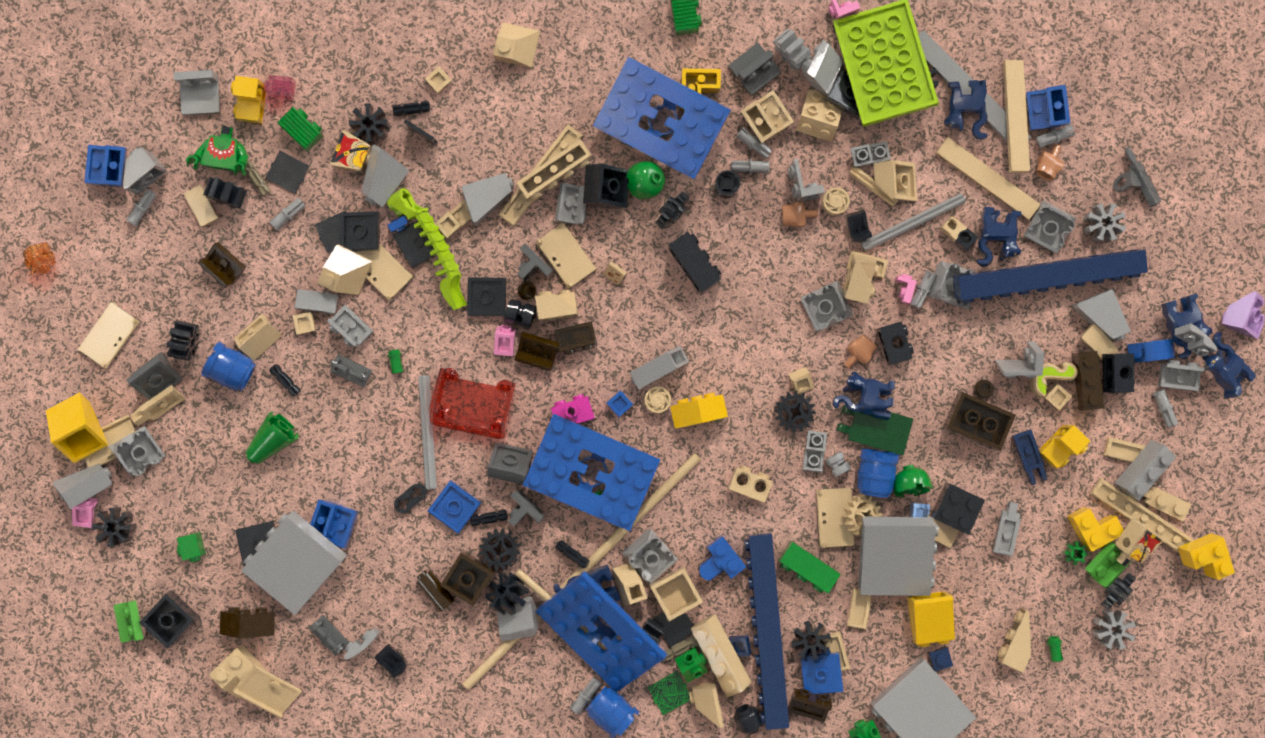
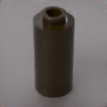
[416,570,455,612]

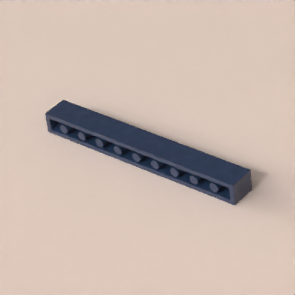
[953,249,1148,303]
[745,533,790,730]

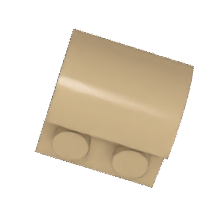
[741,90,795,143]

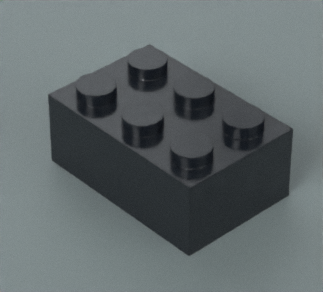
[668,231,722,295]

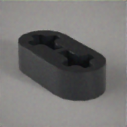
[394,483,427,513]

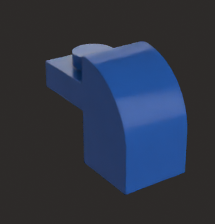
[1127,339,1176,363]

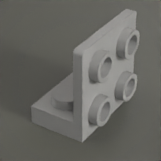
[173,70,220,115]
[788,159,825,202]
[995,341,1044,378]

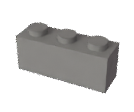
[1114,440,1176,501]

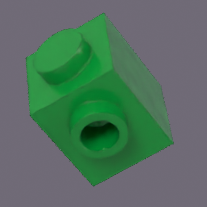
[177,532,206,562]

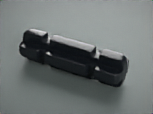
[393,101,430,116]
[269,364,301,397]
[470,510,508,527]
[555,540,590,569]

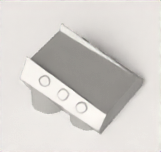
[802,40,843,96]
[1024,200,1077,253]
[928,261,976,309]
[801,281,853,332]
[109,426,166,477]
[622,529,678,584]
[497,596,538,641]

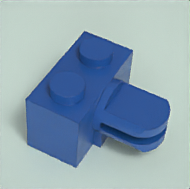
[699,535,746,581]

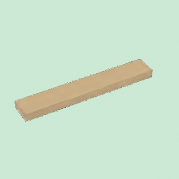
[1003,60,1030,173]
[498,125,583,227]
[935,137,1041,220]
[1090,478,1194,554]

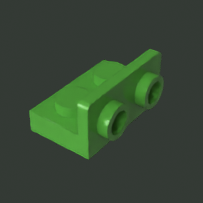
[1085,541,1132,589]
[113,600,144,643]

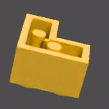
[681,68,721,112]
[231,76,267,124]
[670,392,728,429]
[1039,425,1090,468]
[1067,507,1124,552]
[1178,533,1235,580]

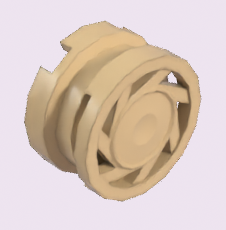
[821,187,850,215]
[644,386,671,413]

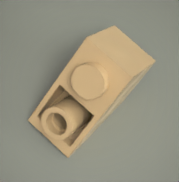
[612,563,648,606]

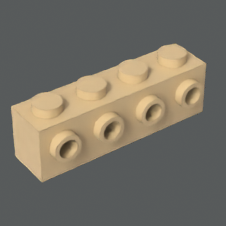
[516,139,592,201]
[691,614,752,697]

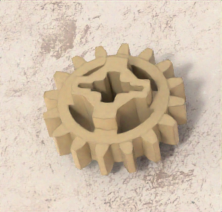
[843,494,882,536]

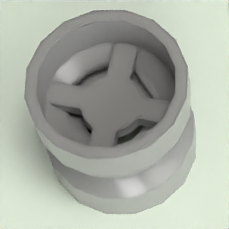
[825,451,851,477]

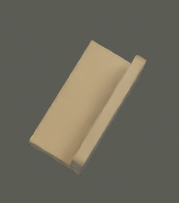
[234,314,282,360]

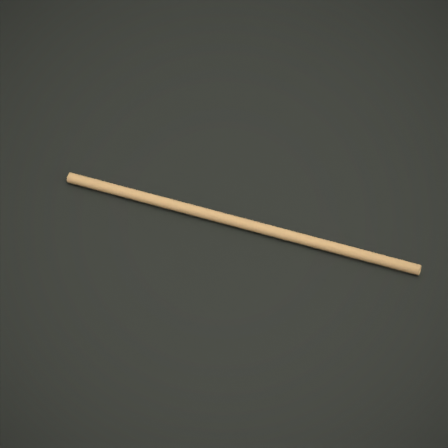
[463,453,701,690]

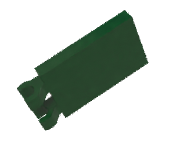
[836,403,914,456]

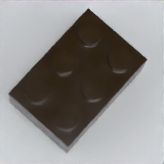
[943,392,1016,451]

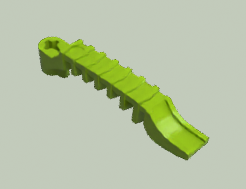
[387,188,467,310]

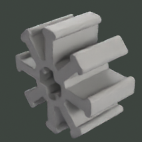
[773,29,813,71]
[1083,203,1126,242]
[1092,609,1136,649]

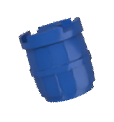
[201,341,256,391]
[857,449,899,497]
[585,686,640,738]

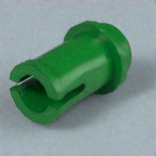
[387,349,404,374]
[1046,636,1064,662]

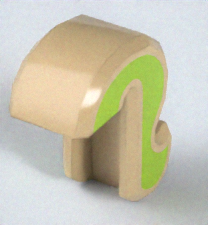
[1029,362,1078,398]

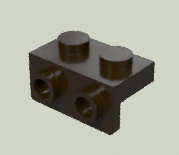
[197,242,246,288]
[554,321,597,355]
[514,332,559,371]
[788,688,832,723]

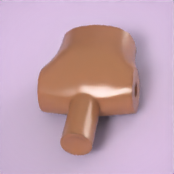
[1035,144,1065,181]
[782,202,818,227]
[844,334,878,369]

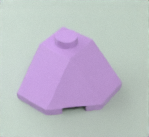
[1222,291,1265,339]

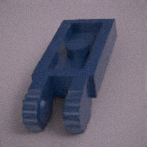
[1011,429,1047,485]

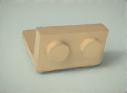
[795,90,842,142]

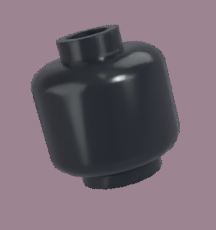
[734,704,762,734]

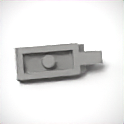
[992,501,1021,556]

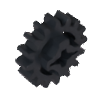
[656,192,690,229]
[773,391,816,433]
[479,528,521,570]
[1101,573,1136,610]

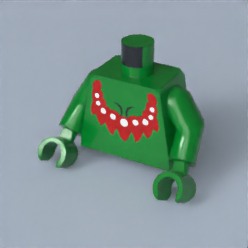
[186,126,249,176]

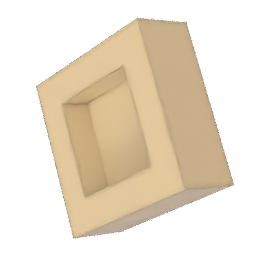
[425,66,453,94]
[293,312,317,335]
[1044,384,1072,411]

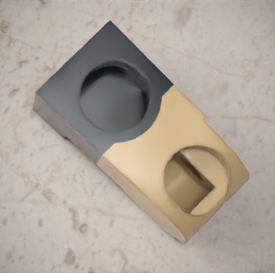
[940,216,979,254]

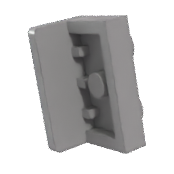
[555,182,587,225]
[327,305,374,348]
[1158,360,1205,391]

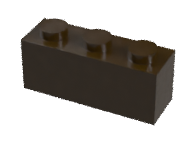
[1072,351,1104,410]

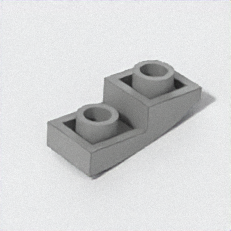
[850,141,891,167]
[294,289,338,315]
[1175,323,1217,356]
[802,430,827,473]
[343,627,381,660]

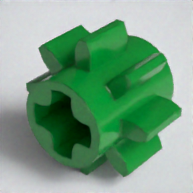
[1062,541,1089,566]

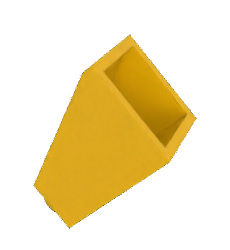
[46,392,108,463]
[907,591,955,647]

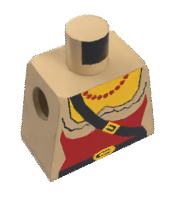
[330,130,372,173]
[1116,519,1163,567]

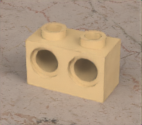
[728,465,773,503]

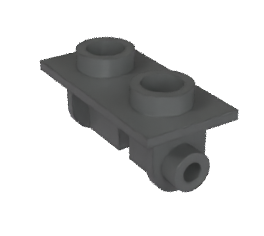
[330,354,372,387]
[309,615,350,656]

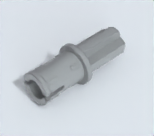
[1036,125,1075,147]
[736,127,772,158]
[730,159,769,174]
[126,189,156,226]
[269,198,305,231]
[911,270,937,308]
[1153,389,1178,428]
[570,678,601,715]

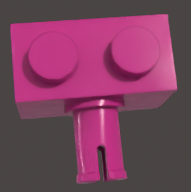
[551,394,595,424]

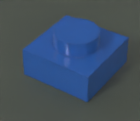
[387,215,408,233]
[607,390,633,417]

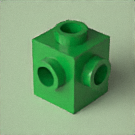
[675,648,708,683]
[848,719,881,738]

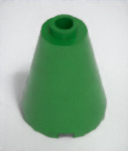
[246,411,299,464]

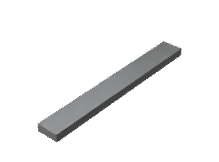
[919,30,1031,142]

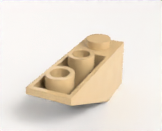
[997,608,1031,673]

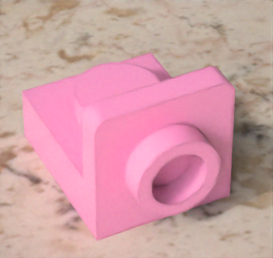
[828,0,860,19]
[895,274,917,305]
[494,325,516,356]
[72,497,98,528]

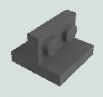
[728,42,781,96]
[517,244,555,281]
[127,352,183,400]
[487,442,533,485]
[508,488,546,526]

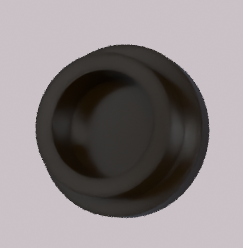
[518,281,536,300]
[974,380,994,399]

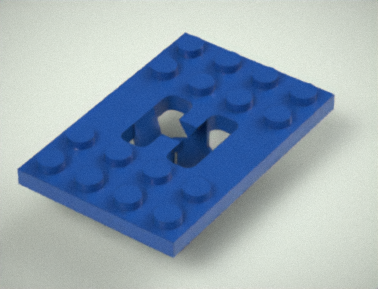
[593,57,731,180]
[523,414,661,531]
[535,571,667,692]

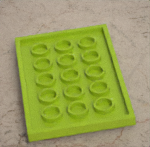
[833,0,939,127]

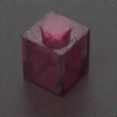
[265,75,296,100]

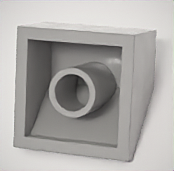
[123,147,167,195]

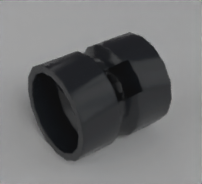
[714,170,740,199]
[504,299,537,330]

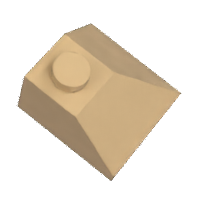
[493,23,540,68]
[873,160,917,201]
[317,244,372,295]
[689,682,724,728]

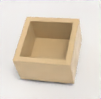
[650,566,703,621]

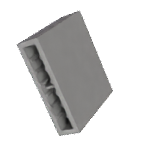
[241,511,347,615]
[859,517,939,596]
[870,657,976,738]

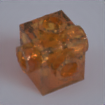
[22,242,56,274]

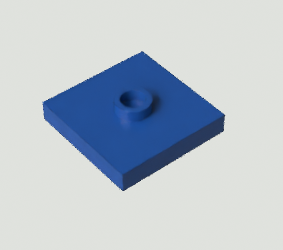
[428,480,482,534]
[801,652,844,694]

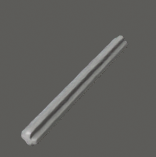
[860,194,966,251]
[418,375,437,490]

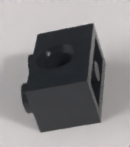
[877,321,914,365]
[1102,353,1135,393]

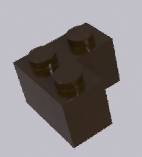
[220,606,275,639]

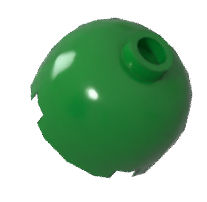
[627,161,666,200]
[893,465,933,498]

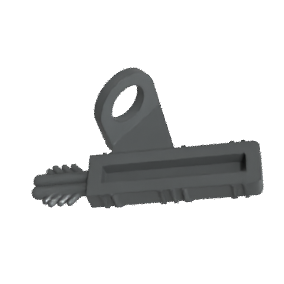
[1113,147,1161,207]

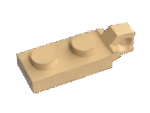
[130,385,184,426]
[1143,486,1191,521]

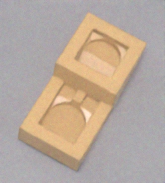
[435,200,471,238]
[1079,324,1119,361]

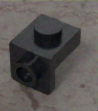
[845,210,872,242]
[375,643,407,679]

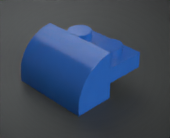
[1026,85,1071,131]
[84,144,127,187]
[310,499,359,548]

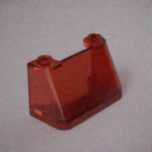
[429,368,516,439]

